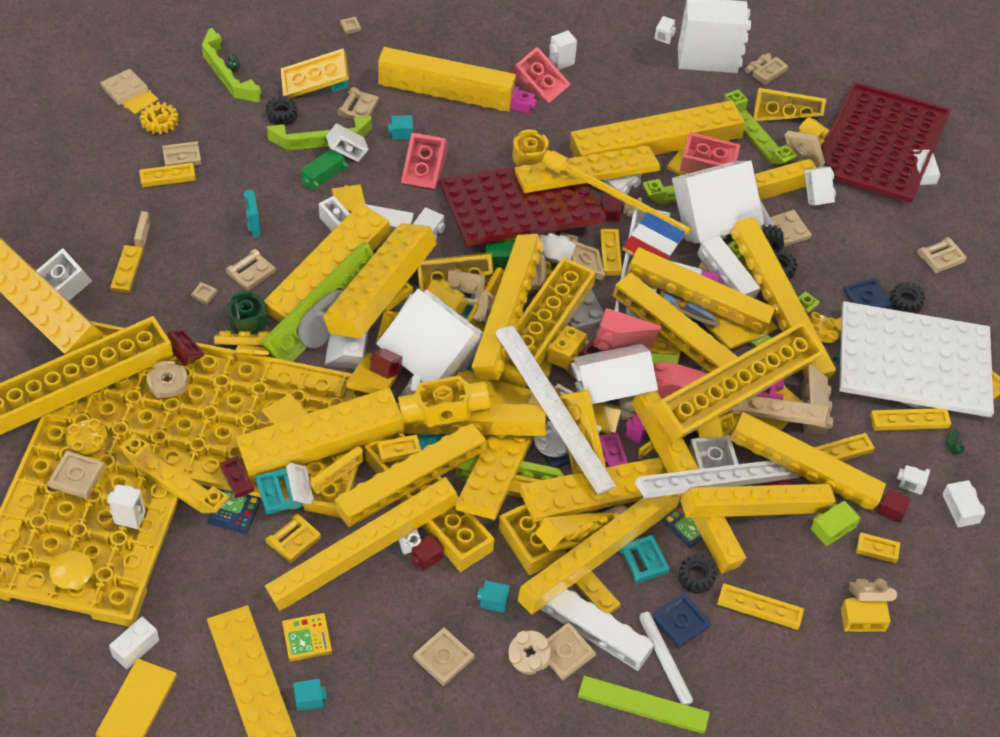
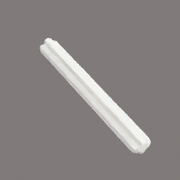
[639,612,693,706]

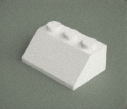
[325,329,369,369]

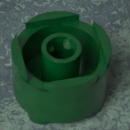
[227,291,267,334]

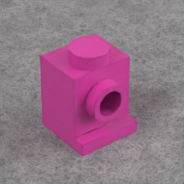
[510,87,537,114]
[622,413,647,444]

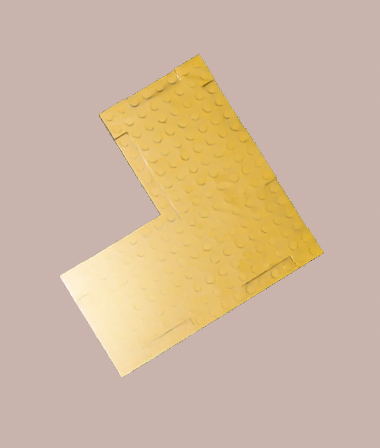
[0,321,369,627]

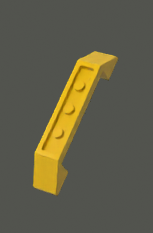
[120,434,229,513]

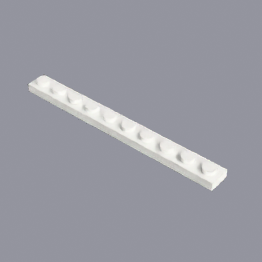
[495,326,616,495]
[635,461,801,498]

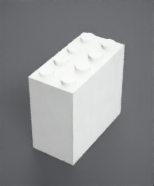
[678,0,751,73]
[672,161,765,244]
[377,289,483,382]
[571,343,658,404]

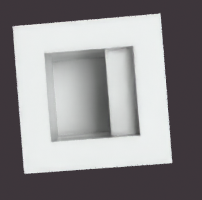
[654,16,676,44]
[897,465,930,495]

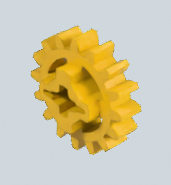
[140,102,179,135]

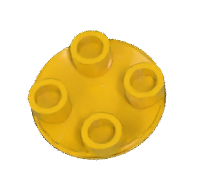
[808,312,840,343]
[66,418,107,455]
[49,551,93,590]

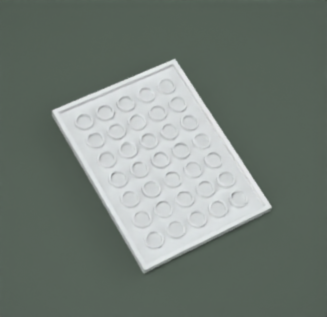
[839,301,994,417]

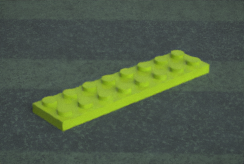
[262,242,374,362]

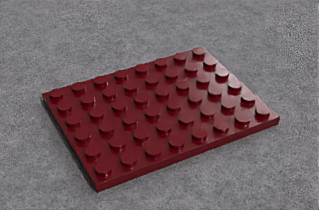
[816,81,951,203]
[439,157,606,246]

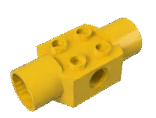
[398,375,490,427]

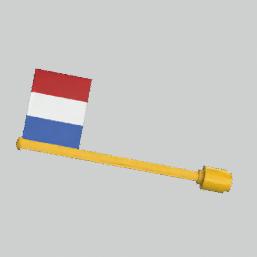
[542,150,691,260]

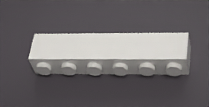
[540,589,654,671]

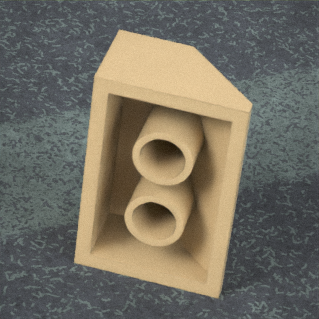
[801,365,833,435]

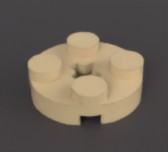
[147,361,188,398]
[509,631,552,675]

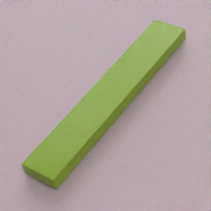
[578,676,710,734]

